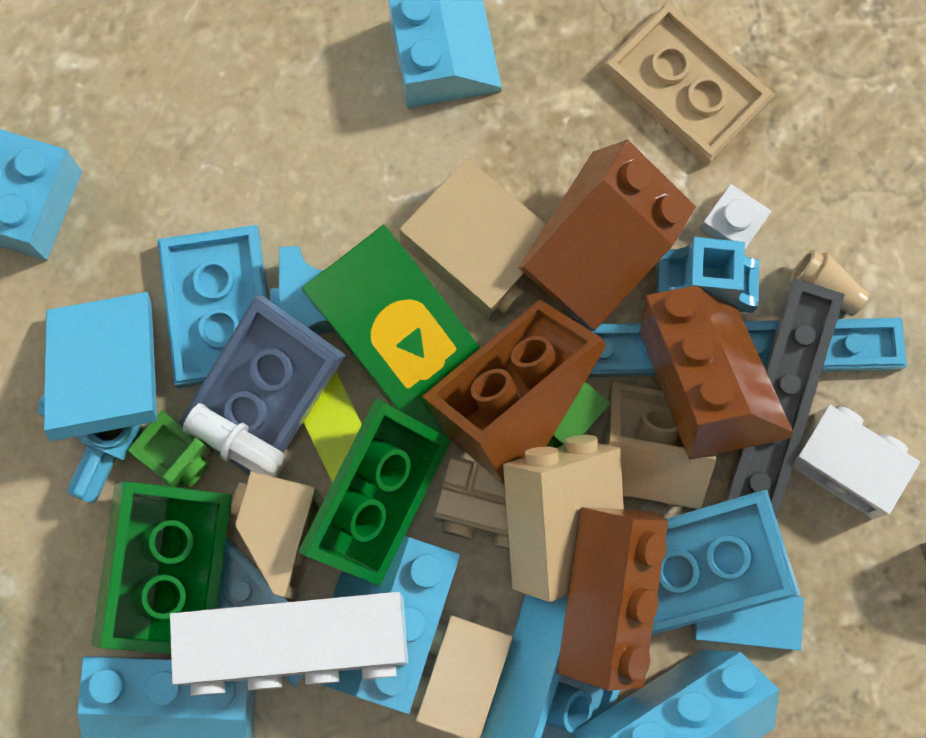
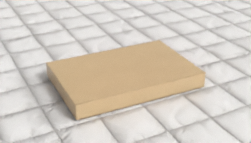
[601,1,775,166]

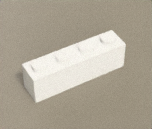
[170,592,409,696]

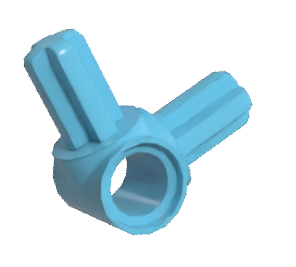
[38,393,142,503]

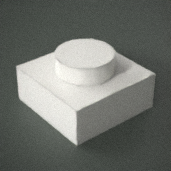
[700,184,772,249]

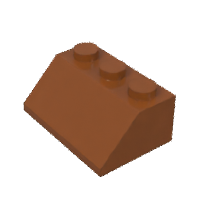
[640,285,793,460]
[557,507,668,691]

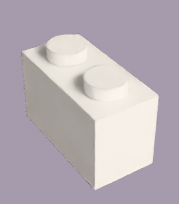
[793,405,920,519]

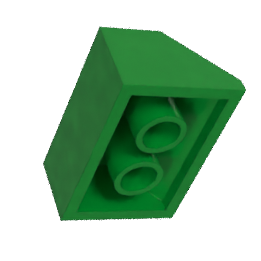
[298,398,452,586]
[91,481,232,654]

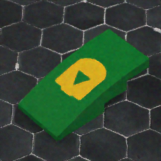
[302,224,480,437]

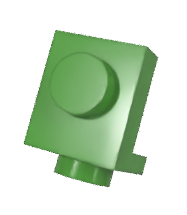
[127,410,213,488]

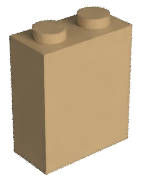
[399,158,546,321]
[503,435,624,602]

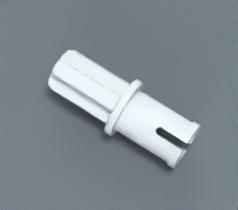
[183,403,286,477]

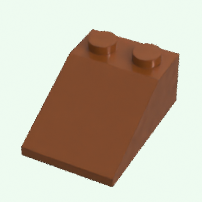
[518,139,696,331]
[422,299,606,484]

